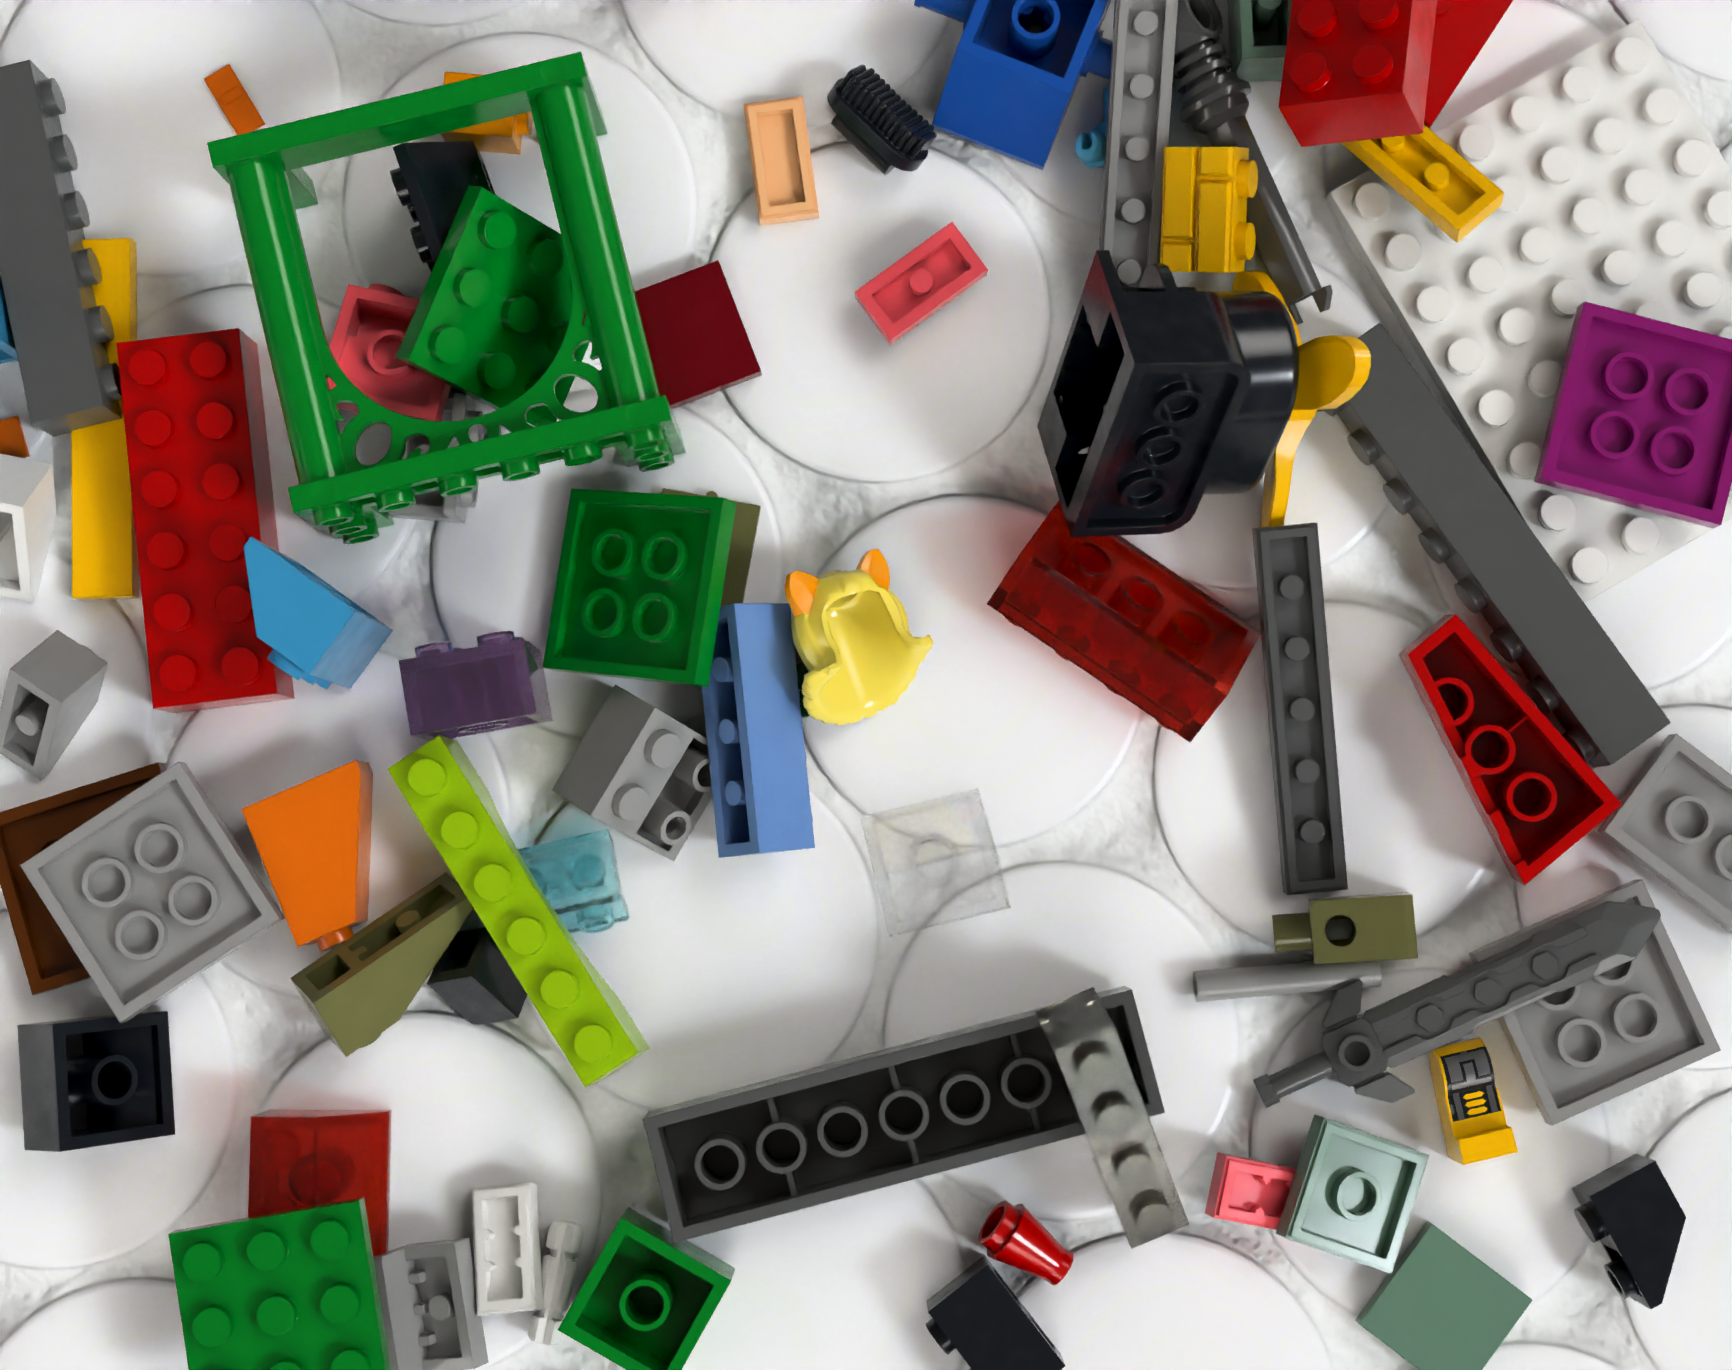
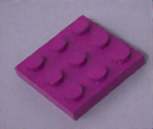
[1534,301,1732,528]

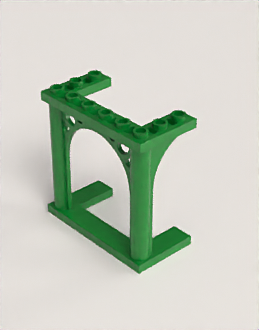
[207,52,686,544]

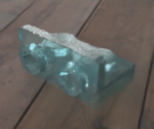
[518,829,629,933]

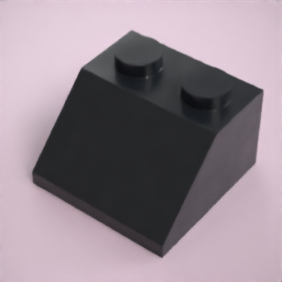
[17,1011,175,1152]

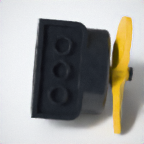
[1037,250,1371,537]

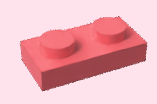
[855,222,988,345]

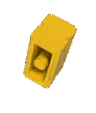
[1160,147,1258,273]

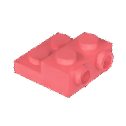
[328,284,451,422]

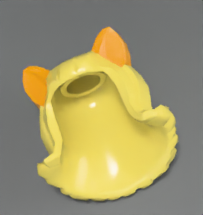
[784,549,933,725]

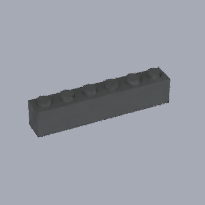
[0,60,122,437]

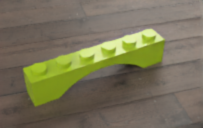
[387,735,650,1087]

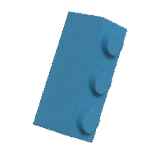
[243,536,393,690]

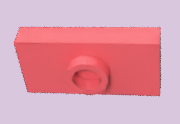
[1205,1152,1297,1230]

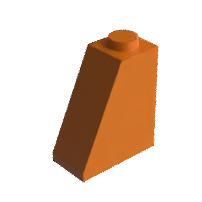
[241,760,373,952]

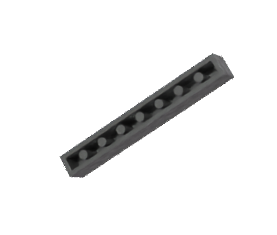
[1324,322,1671,768]

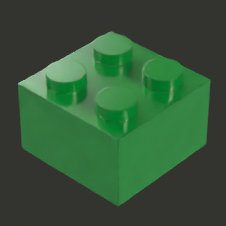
[558,1207,735,1370]

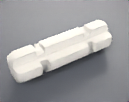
[528,1220,584,1345]

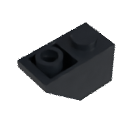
[1572,1154,1686,1309]

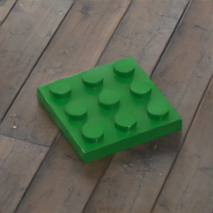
[396,185,591,427]
[542,488,737,687]
[168,1197,391,1370]

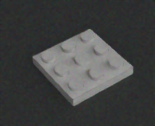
[20,762,285,1023]
[1469,879,1721,1126]

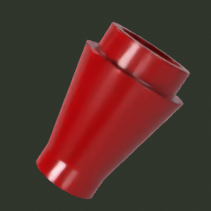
[978,1200,1074,1285]

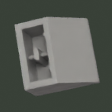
[552,684,713,861]

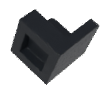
[427,927,527,1025]

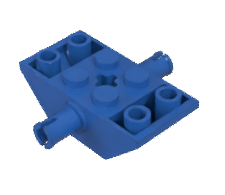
[914,0,1112,170]

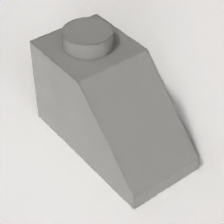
[0,630,108,780]

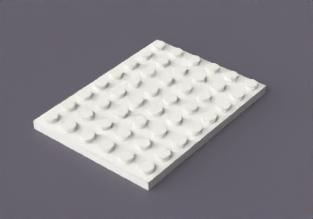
[1326,19,1732,603]

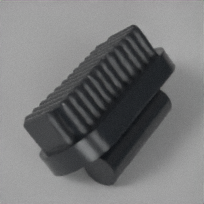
[827,65,937,175]

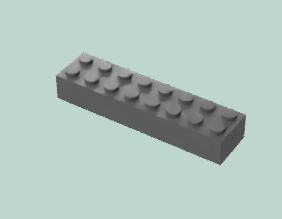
[643,986,1165,1243]

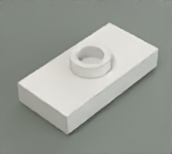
[471,1182,544,1316]

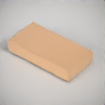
[743,96,819,226]

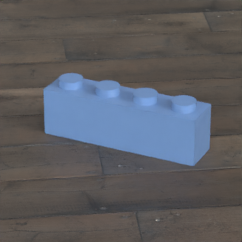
[702,603,815,858]

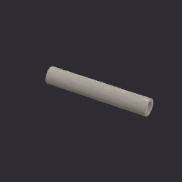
[1193,961,1382,1002]

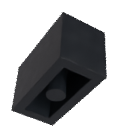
[925,1255,1065,1370]

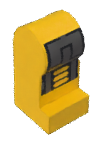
[1428,1037,1518,1165]

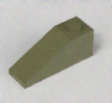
[290,872,473,1057]

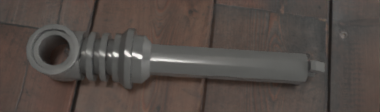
[1173,0,1333,325]

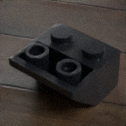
[390,141,496,272]

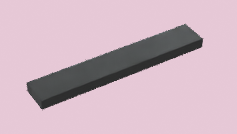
[1252,522,1348,895]

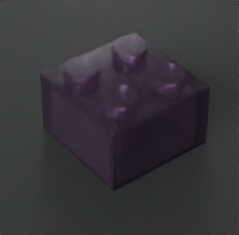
[399,631,553,741]

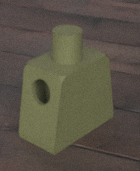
[1272,892,1418,964]

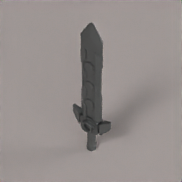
[1253,901,1661,1108]

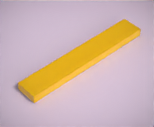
[71,238,139,600]

